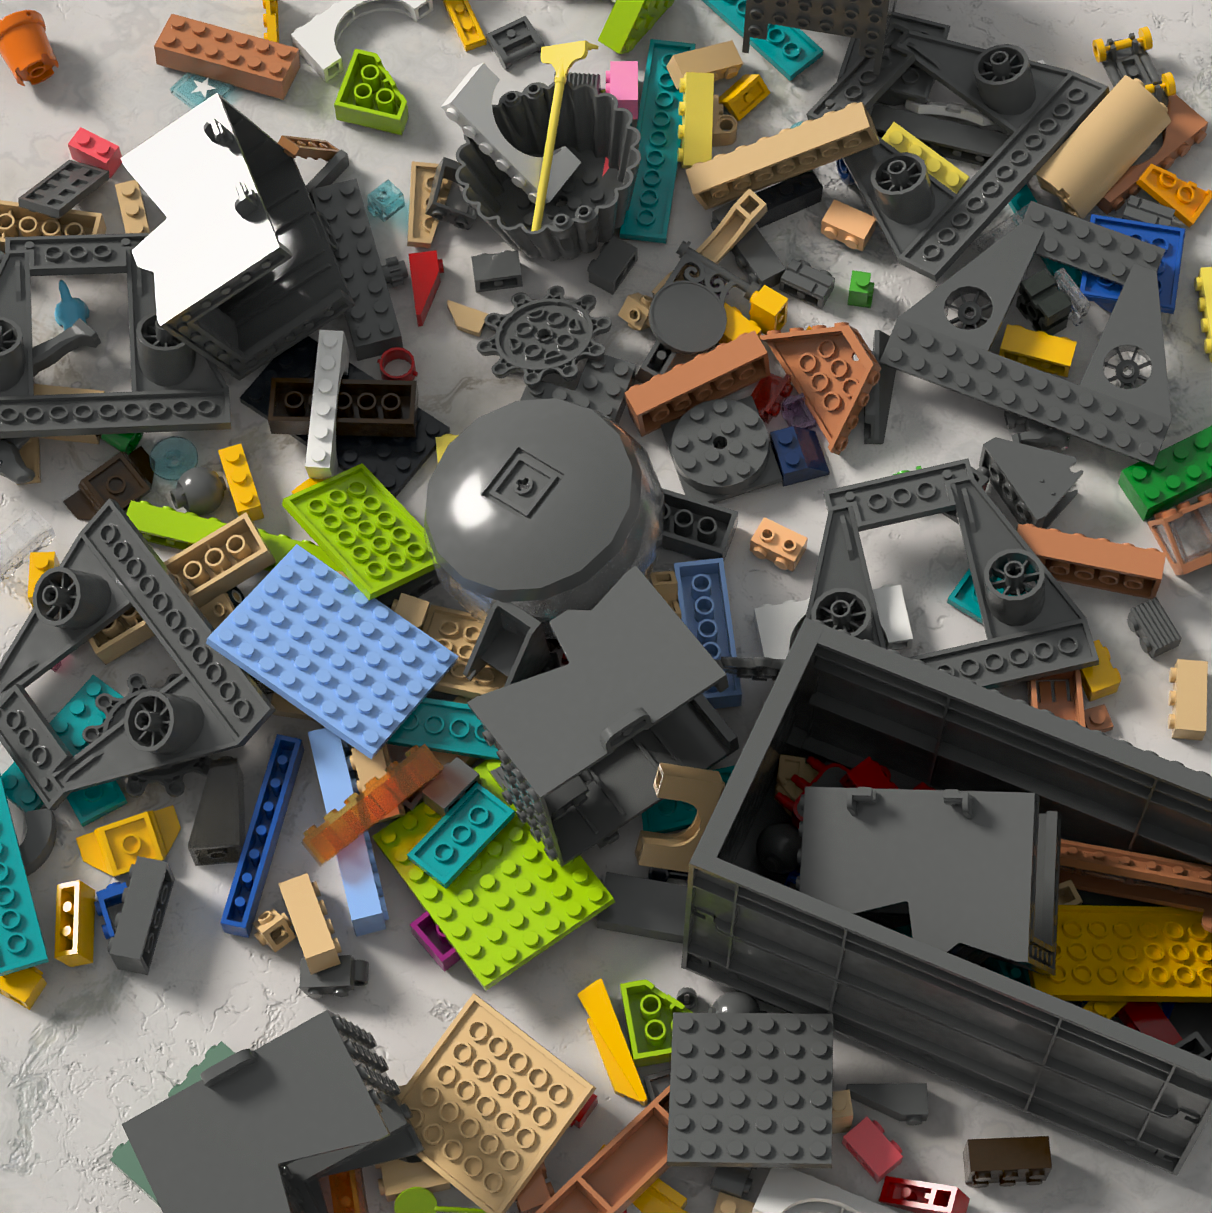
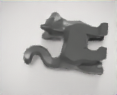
[1004,410,1071,450]

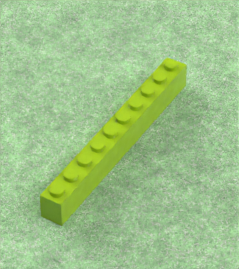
[126,500,343,572]

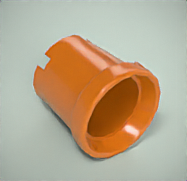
[0,10,59,86]

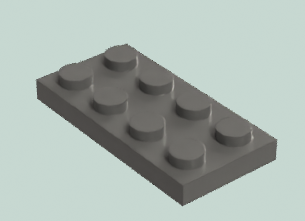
[18,160,109,218]

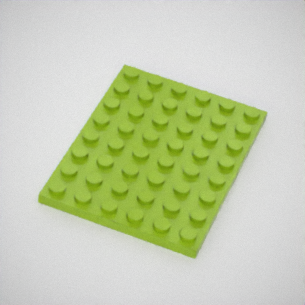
[372,759,615,991]

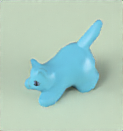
[54,280,90,331]

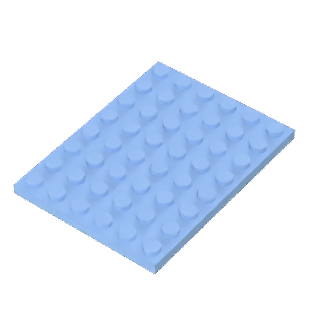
[206,544,459,760]

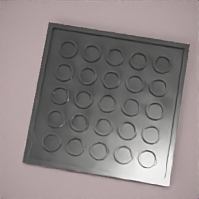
[667,1012,833,1168]

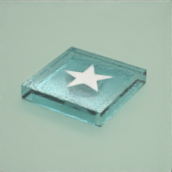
[170,72,235,109]

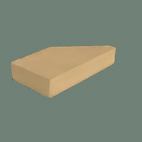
[447,300,488,337]
[776,754,806,802]

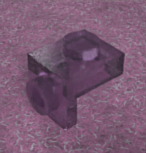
[781,393,817,430]

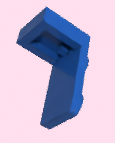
[94,882,128,940]

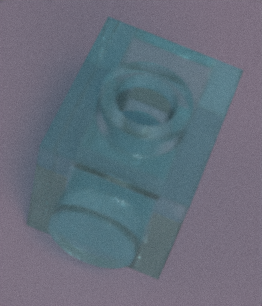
[367,179,405,222]

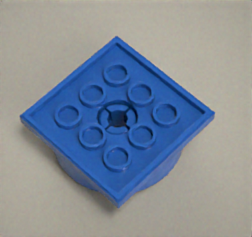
[1078,214,1186,314]

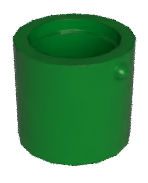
[101,433,143,455]

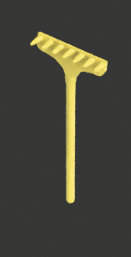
[531,40,598,231]

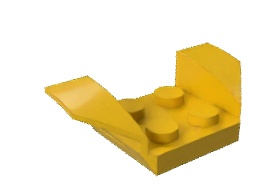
[76,805,181,877]

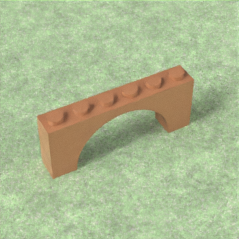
[1096,94,1208,215]

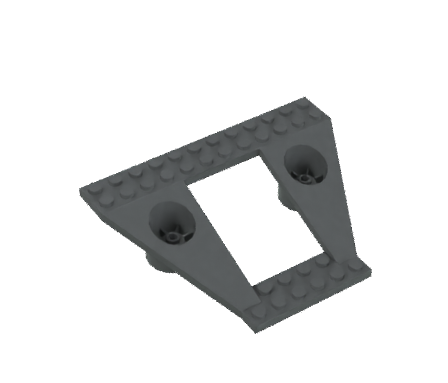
[806,23,1110,282]
[880,201,1172,466]
[0,233,231,438]
[806,458,1099,690]
[0,498,276,810]

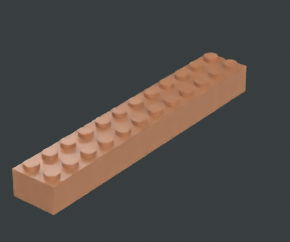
[535,1085,670,1213]

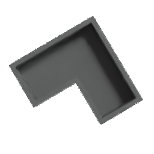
[520,355,637,427]

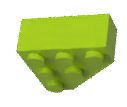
[598,0,674,54]
[334,49,409,135]
[620,979,693,1068]

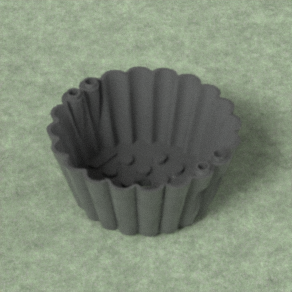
[455,80,641,261]

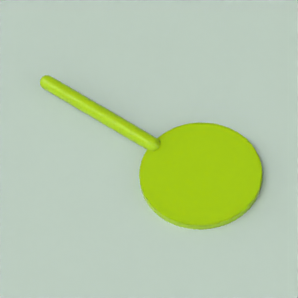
[394,1187,486,1213]

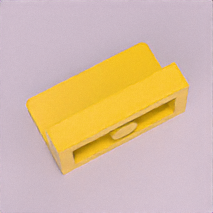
[718,74,770,121]

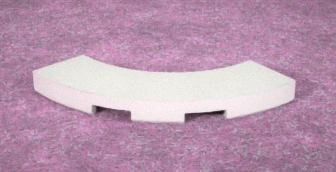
[905,99,997,126]

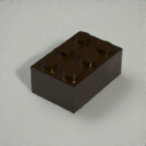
[963,1136,1052,1188]

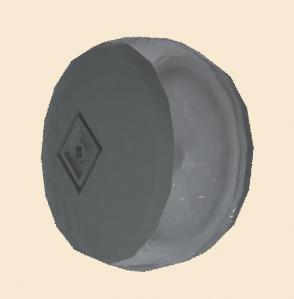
[424,398,665,639]

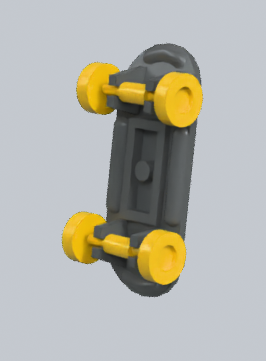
[1092,26,1176,107]

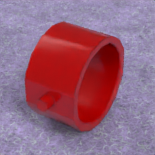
[377,347,418,381]

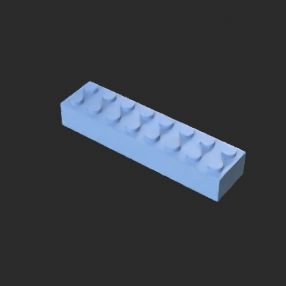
[308,728,389,937]

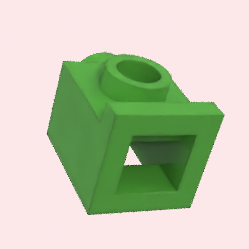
[847,270,874,308]

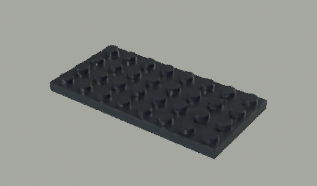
[240,336,450,498]

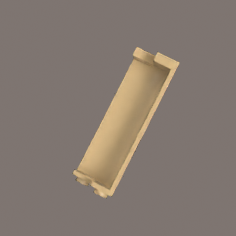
[1036,75,1171,219]

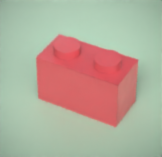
[68,127,122,178]
[842,1117,903,1183]

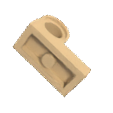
[712,95,737,147]

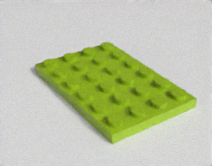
[282,463,441,601]

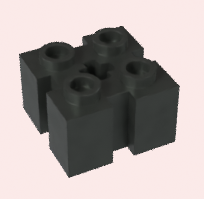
[1016,269,1072,336]

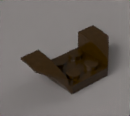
[63,446,156,521]

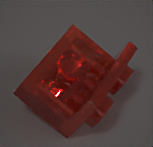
[751,373,793,424]

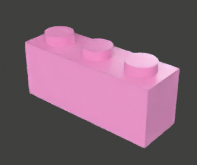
[606,61,638,119]

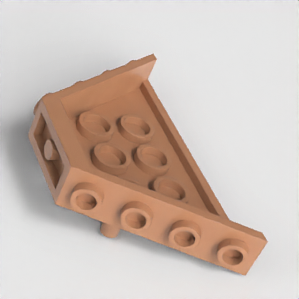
[759,322,881,455]

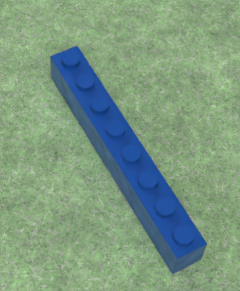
[220,734,305,938]

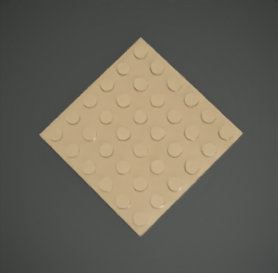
[398,993,596,1213]

